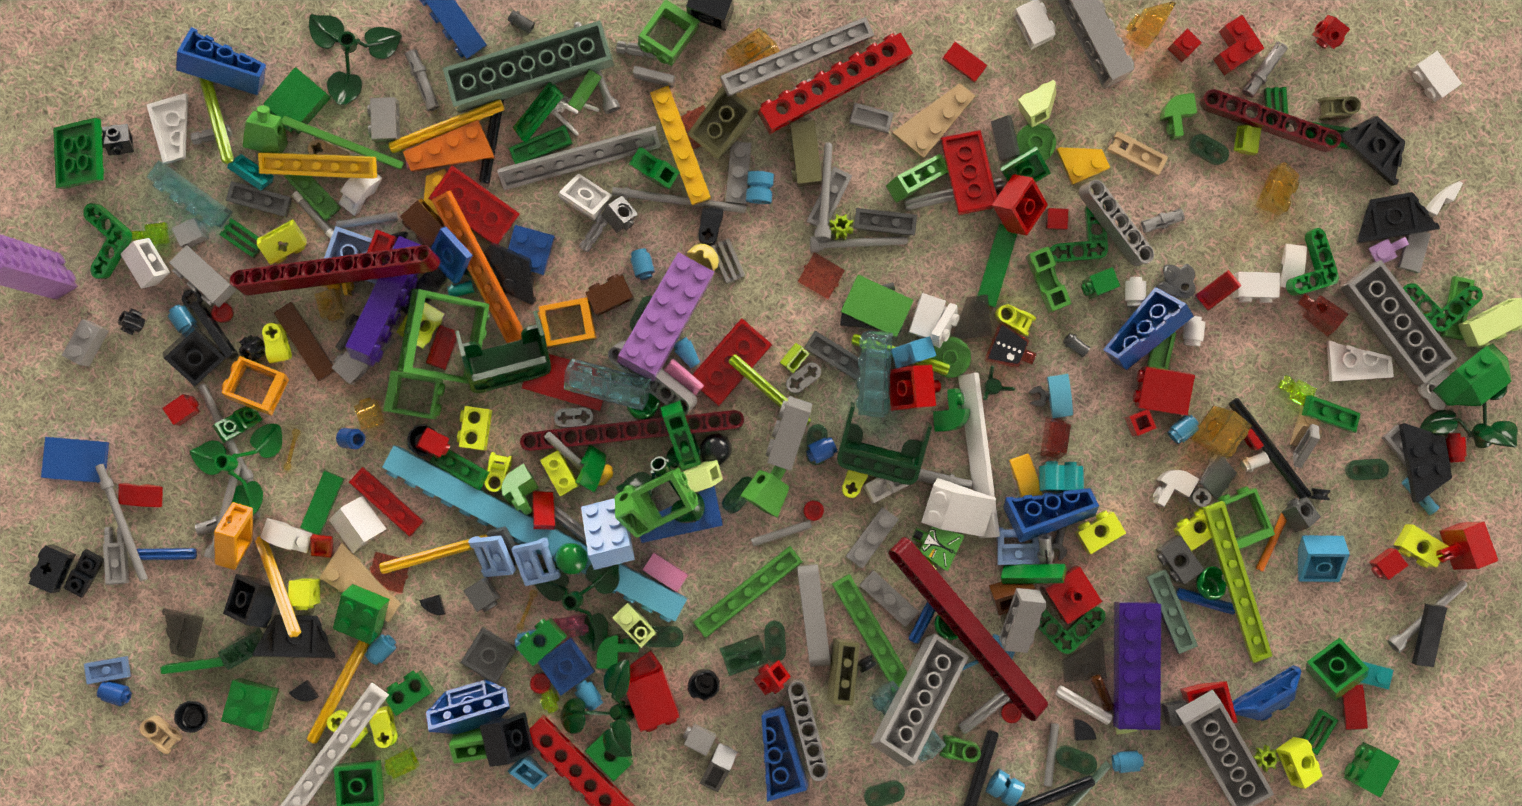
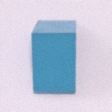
[508,755,548,789]

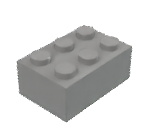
[766,396,813,471]

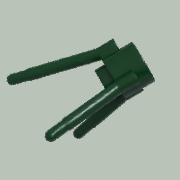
[983,365,1015,401]

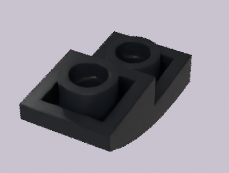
[64,549,104,598]

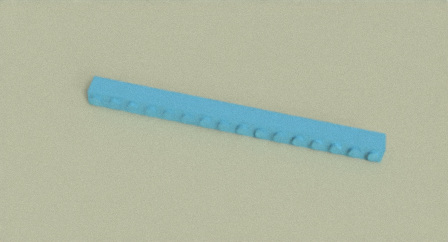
[382,445,687,623]

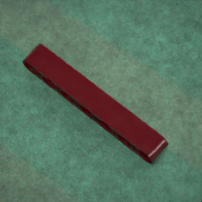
[1200,89,1341,152]

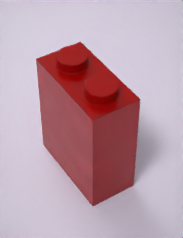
[1133,365,1195,416]
[627,667,680,732]

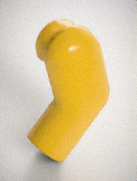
[598,465,614,486]

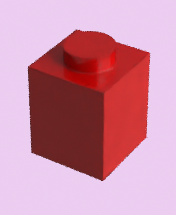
[1167,28,1202,63]
[162,394,201,426]
[1124,409,1156,436]
[416,427,450,458]
[1369,548,1409,580]

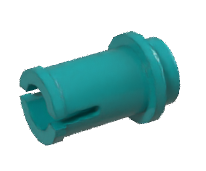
[447,280,475,297]

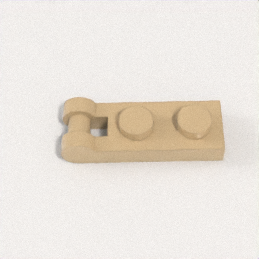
[1107,132,1168,176]

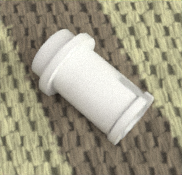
[1241,451,1270,473]

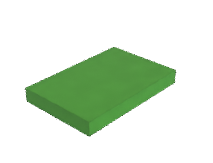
[841,275,914,338]

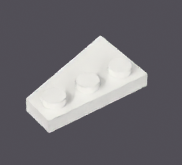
[147,93,188,164]
[1326,341,1394,382]

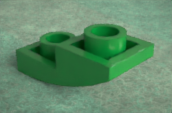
[212,406,263,443]
[575,445,606,493]

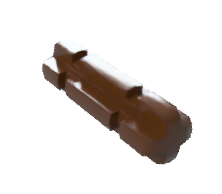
[1090,674,1114,712]

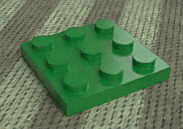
[53,118,104,189]

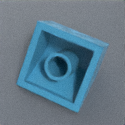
[1298,535,1350,582]

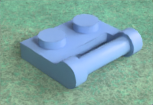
[996,527,1040,565]
[468,535,516,577]
[511,538,561,586]

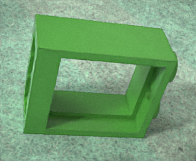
[638,0,700,67]
[383,370,445,420]
[631,467,699,530]
[1212,486,1275,549]

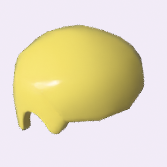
[686,243,719,271]

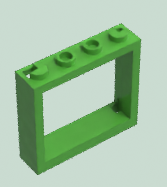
[397,289,490,384]

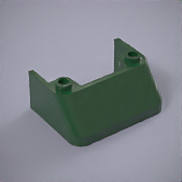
[455,310,551,393]
[837,402,932,485]

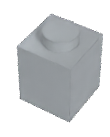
[172,218,209,248]
[683,723,716,756]

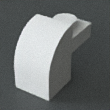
[339,174,382,216]
[1153,470,1199,507]
[260,518,314,553]

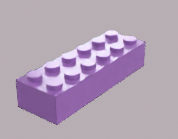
[617,252,714,382]

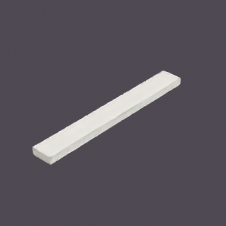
[958,373,1000,538]
[280,683,389,806]

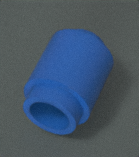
[336,428,365,449]
[806,437,838,464]
[97,681,132,707]

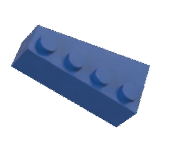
[420,0,487,60]
[176,27,266,95]
[1103,287,1194,370]
[640,485,723,543]
[1003,488,1099,543]
[762,705,809,802]

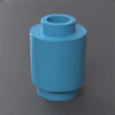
[630,248,655,280]
[167,304,198,334]
[1167,415,1199,445]
[365,634,396,665]
[574,680,603,711]
[1111,750,1144,773]

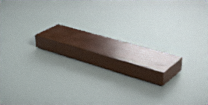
[274,302,335,381]

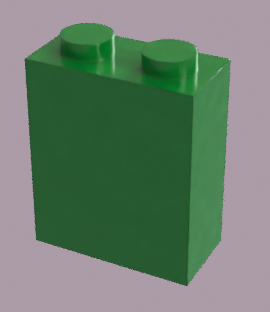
[263,67,331,134]

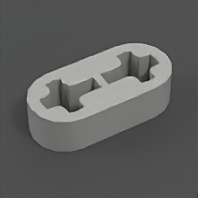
[786,363,821,393]
[554,408,594,428]

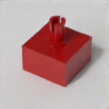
[992,174,1048,236]
[887,365,941,411]
[1436,521,1499,570]
[1041,565,1103,624]

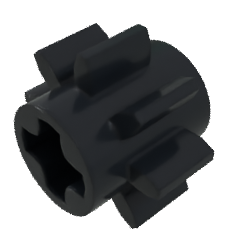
[118,308,145,335]
[239,335,265,361]

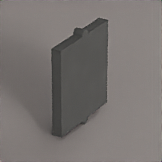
[1200,455,1237,500]

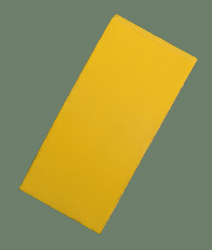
[1009,453,1042,498]

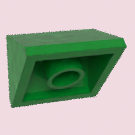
[999,146,1051,182]

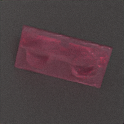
[553,614,588,638]

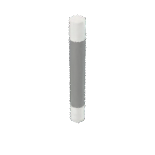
[292,191,334,240]

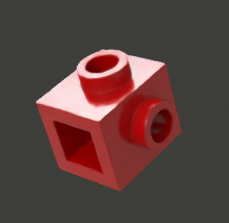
[1312,15,1350,49]
[753,660,791,696]

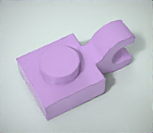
[1368,237,1409,263]

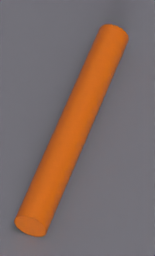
[1256,513,1287,572]

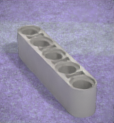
[1079,180,1154,266]
[608,341,697,415]
[797,564,831,667]
[788,679,828,781]

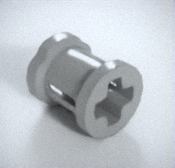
[1188,488,1211,507]

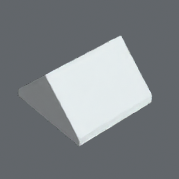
[558,173,612,221]
[329,496,386,553]

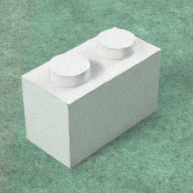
[1013,0,1056,49]
[1410,51,1462,102]
[121,238,170,289]
[1233,272,1280,303]
[908,293,947,340]

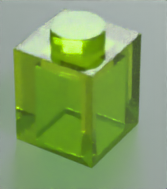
[385,746,420,779]

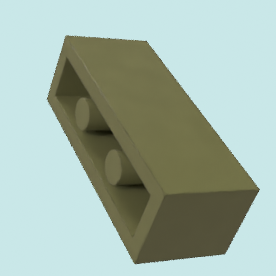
[787,120,822,187]
[827,638,860,706]

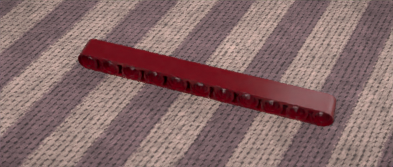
[229,245,440,296]
[520,410,744,451]
[888,537,1048,721]

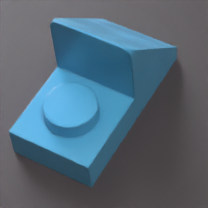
[891,336,937,368]

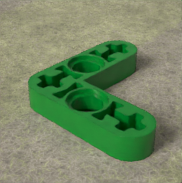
[83,203,132,279]
[1050,204,1108,263]
[1286,228,1339,296]
[1403,283,1483,333]
[1038,606,1106,654]

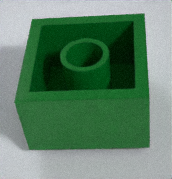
[333,584,390,644]
[1306,637,1369,701]
[221,678,279,732]
[1344,742,1400,798]
[334,760,384,806]

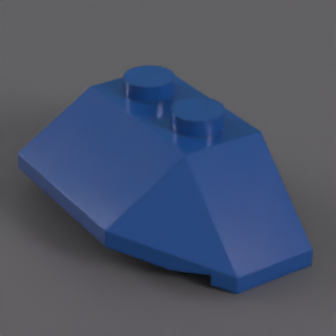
[1232,665,1302,721]
[426,679,510,734]

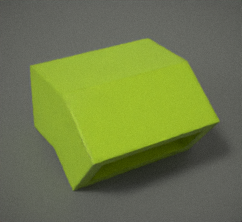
[1234,125,1261,156]
[779,343,810,373]

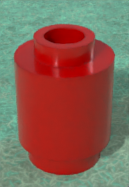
[1445,433,1467,463]

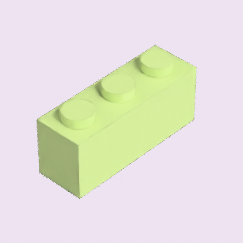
[1458,298,1522,349]

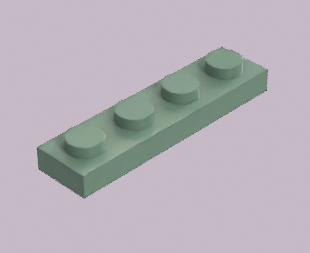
[1146,569,1198,654]

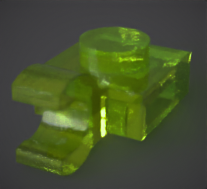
[131,222,170,245]
[1277,375,1317,406]
[540,689,559,714]

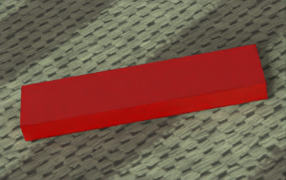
[349,467,424,537]

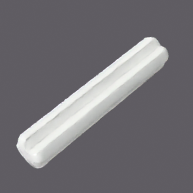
[1055,685,1113,725]

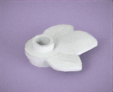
[1418,370,1449,410]

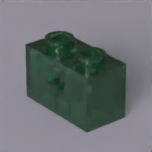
[217,627,263,670]
[719,635,768,676]

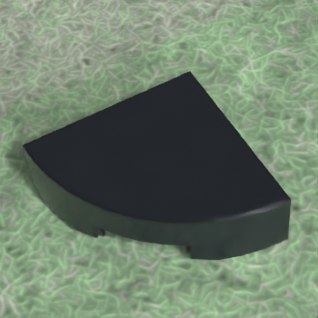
[419,594,446,615]
[289,680,319,701]
[1073,719,1096,741]

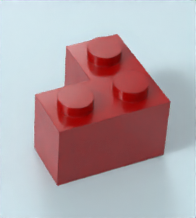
[1213,15,1265,76]

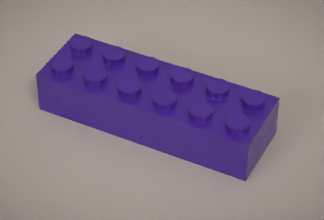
[345,236,420,367]
[1113,602,1161,730]

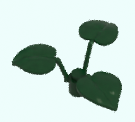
[309,14,402,105]
[1420,385,1518,448]
[616,434,705,523]
[535,564,620,651]
[561,660,634,757]

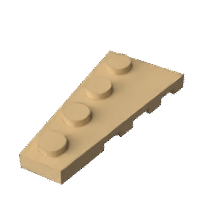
[892,83,975,159]
[319,543,401,622]

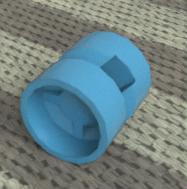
[746,171,774,204]
[986,769,1025,806]

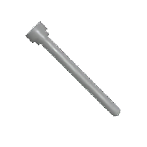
[574,22,620,114]
[814,142,832,240]
[810,236,908,253]
[204,461,242,559]
[1387,581,1467,653]

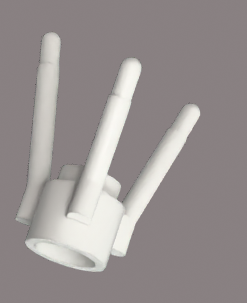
[551,95,599,136]

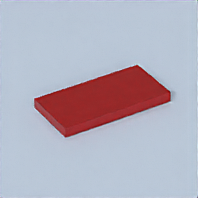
[940,130,997,215]
[428,165,520,244]
[692,318,772,406]
[521,354,612,411]

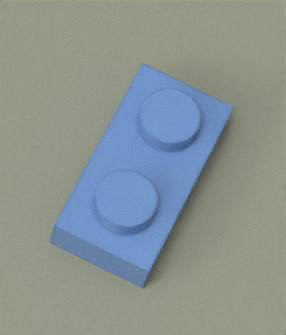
[84,656,131,684]

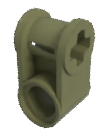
[1318,96,1361,121]

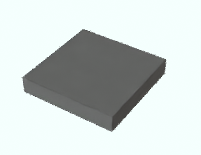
[460,627,517,684]

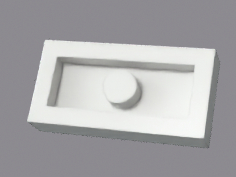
[932,303,960,348]

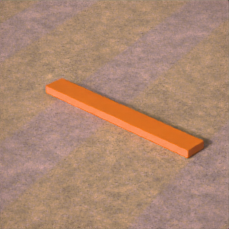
[432,190,523,343]

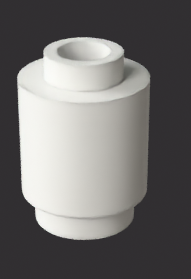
[1125,277,1146,307]
[1182,316,1206,346]

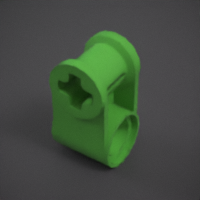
[939,734,981,763]

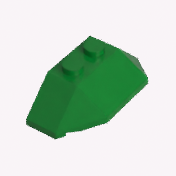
[1433,343,1512,406]

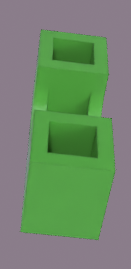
[1026,246,1072,314]

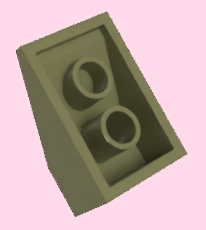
[688,85,759,159]

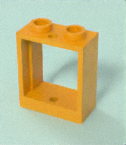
[538,297,597,348]
[221,356,289,416]
[214,502,253,570]

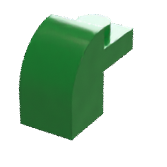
[629,147,680,189]
[933,389,970,432]
[596,634,640,669]

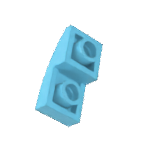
[1047,374,1073,419]

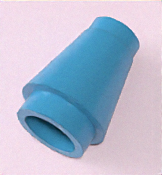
[674,337,700,368]

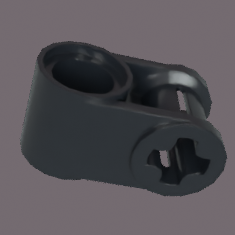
[699,206,724,246]

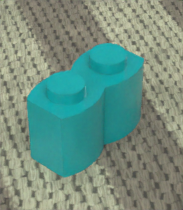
[1039,461,1084,492]

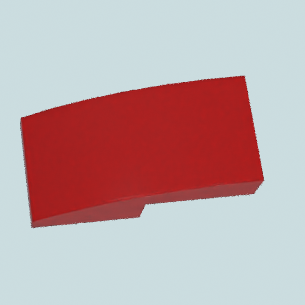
[118,483,163,507]
[1342,684,1368,730]

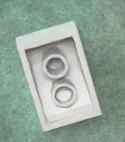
[921,478,996,537]

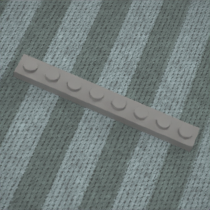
[720,17,874,97]
[498,126,661,190]

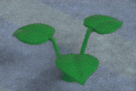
[189,423,283,515]

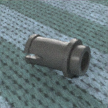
[508,10,535,34]
[1063,333,1090,357]

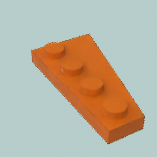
[403,120,495,172]

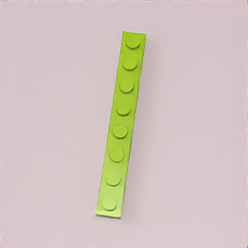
[1202,501,1273,663]

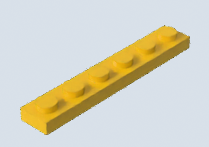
[650,85,711,206]
[258,152,377,179]

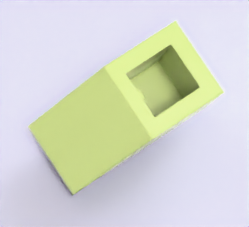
[1018,80,1056,128]
[683,460,723,492]
[612,603,656,648]

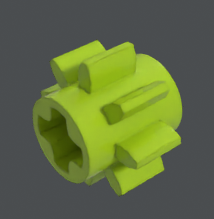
[829,214,854,240]
[1252,745,1280,772]

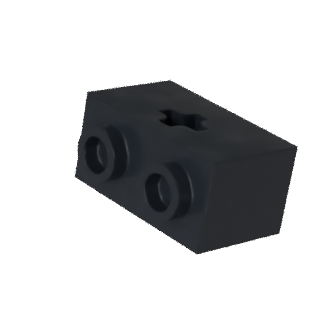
[28,545,76,593]

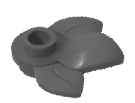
[1156,263,1195,299]

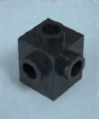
[102,124,134,156]

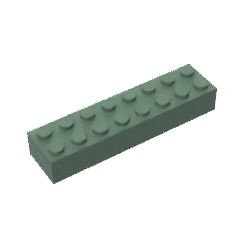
[443,21,615,113]

